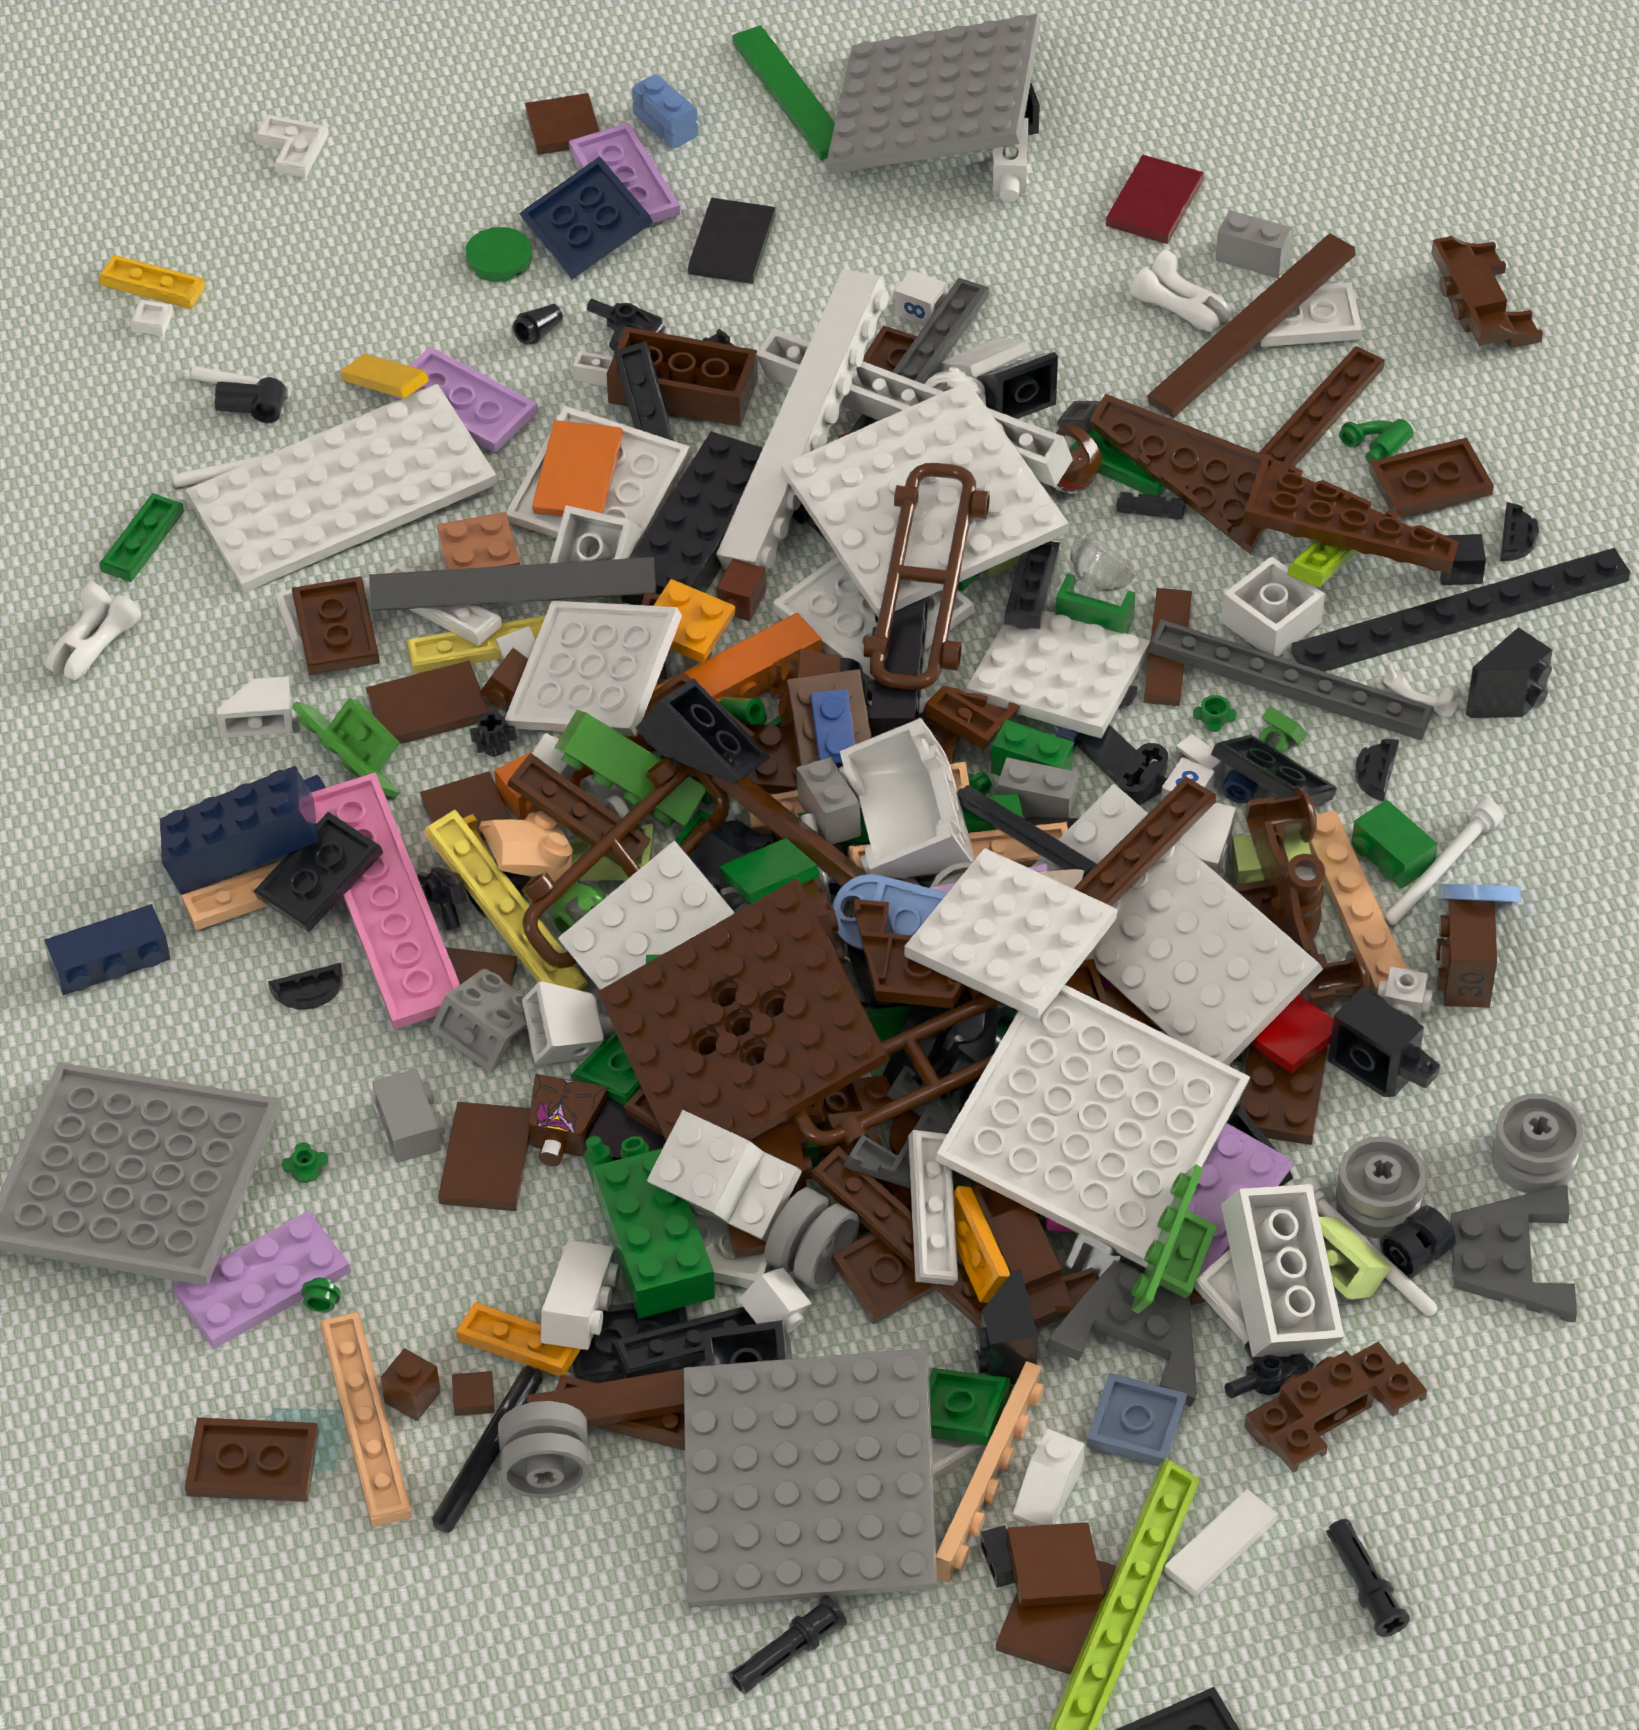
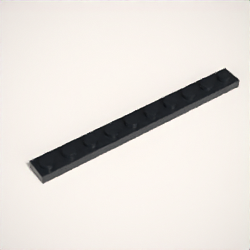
[1291,547,1630,672]

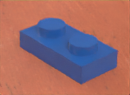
[810,689,855,766]

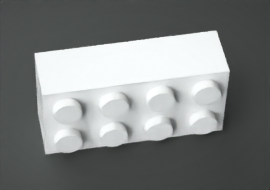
[1221,1184,1344,1357]

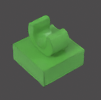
[1259,706,1307,754]

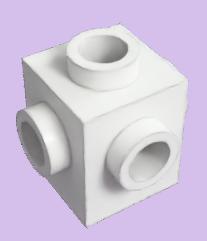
[1377,967,1433,1024]

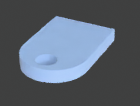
[832,874,947,951]
[1438,884,1521,903]

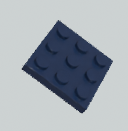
[519,156,653,280]

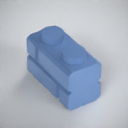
[632,74,698,148]

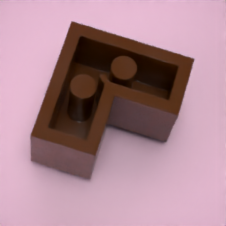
[768,649,841,728]

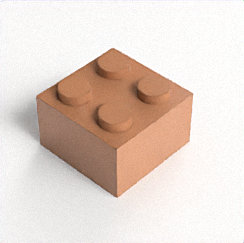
[437,512,520,570]

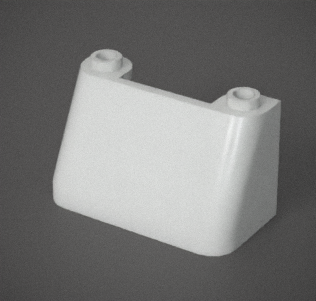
[839,718,975,879]

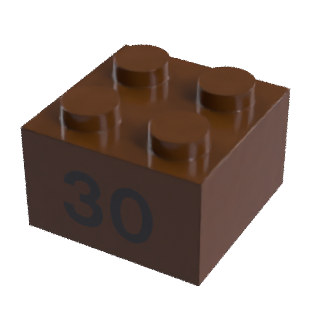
[1435,900,1497,1008]

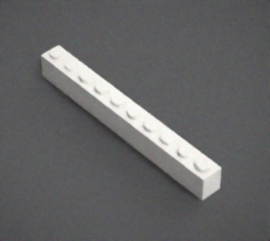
[716,269,889,574]
[756,328,1073,487]

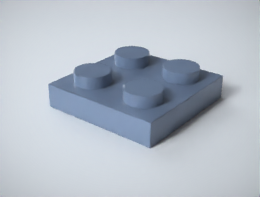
[1086,1373,1187,1467]

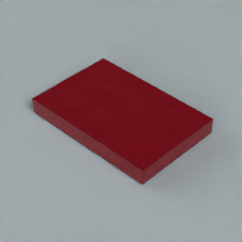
[1106,155,1204,244]

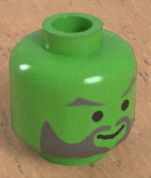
[552,883,606,934]

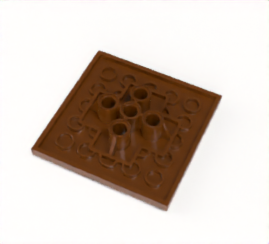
[597,878,890,1141]

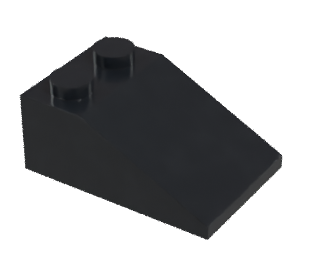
[636,678,770,784]

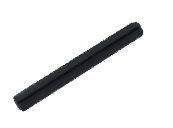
[957,785,1097,879]
[432,1365,542,1533]

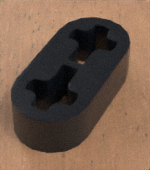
[1117,743,1169,803]

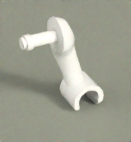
[1384,660,1458,718]

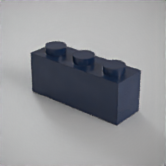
[44,904,170,995]

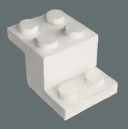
[647,1110,802,1242]

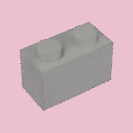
[1215,210,1292,278]
[796,757,861,845]
[997,757,1078,819]
[372,1069,445,1163]

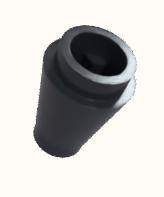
[513,304,563,344]

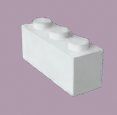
[541,1240,620,1350]

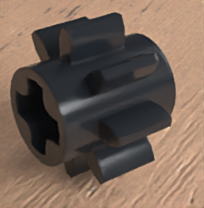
[470,711,517,757]

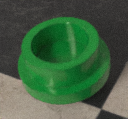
[301,1277,341,1312]

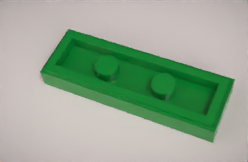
[99,493,184,582]

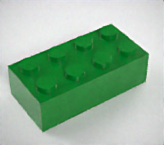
[593,1148,715,1319]

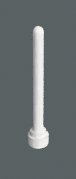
[1385,799,1504,925]
[1300,1177,1437,1316]

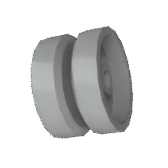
[1491,1094,1583,1194]
[1335,1136,1426,1238]
[764,1187,859,1290]
[498,1401,590,1498]

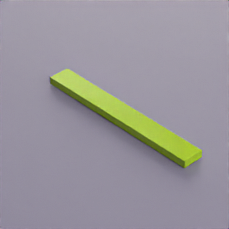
[1047,1458,1201,1730]

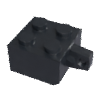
[1328,987,1440,1097]

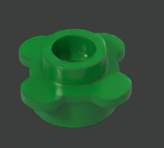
[1193,695,1237,732]
[282,1142,328,1183]

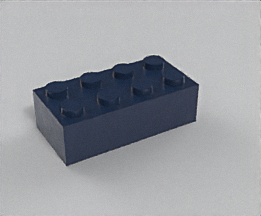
[160,766,318,895]

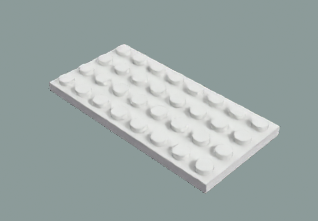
[186,383,498,593]
[1032,784,1323,1066]

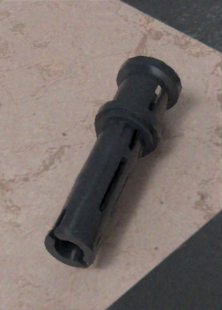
[1326,1519,1410,1637]
[729,1595,847,1695]

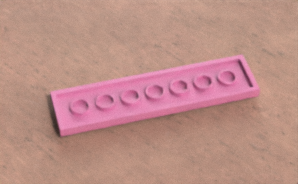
[311,772,460,1030]

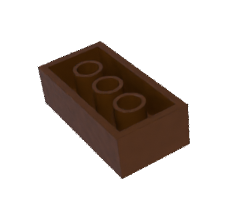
[606,327,758,427]

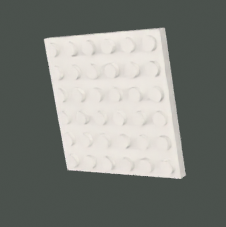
[781,381,1069,618]
[935,985,1250,1268]

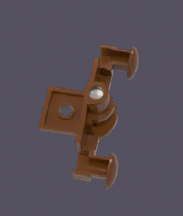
[1232,788,1370,1009]

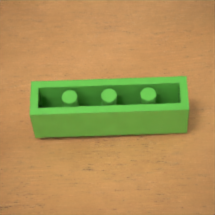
[554,710,706,827]

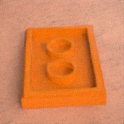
[532,420,623,517]

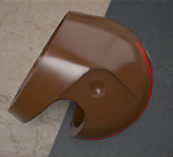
[1048,424,1102,494]

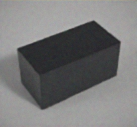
[980,1525,1015,1588]

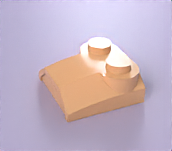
[479,811,573,881]

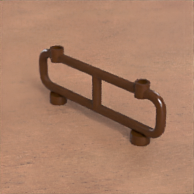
[864,463,990,690]
[522,757,730,969]
[791,986,1002,1148]

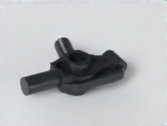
[587,298,665,351]
[417,867,467,931]
[1224,1341,1314,1399]

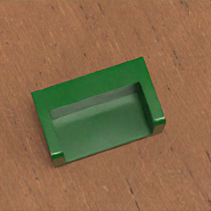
[1055,573,1135,634]

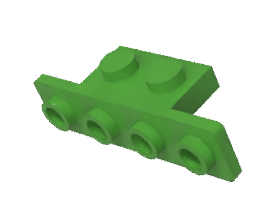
[292,698,401,798]
[1131,1164,1217,1314]

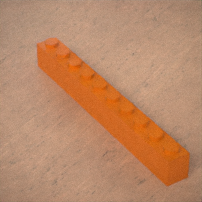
[494,612,822,820]

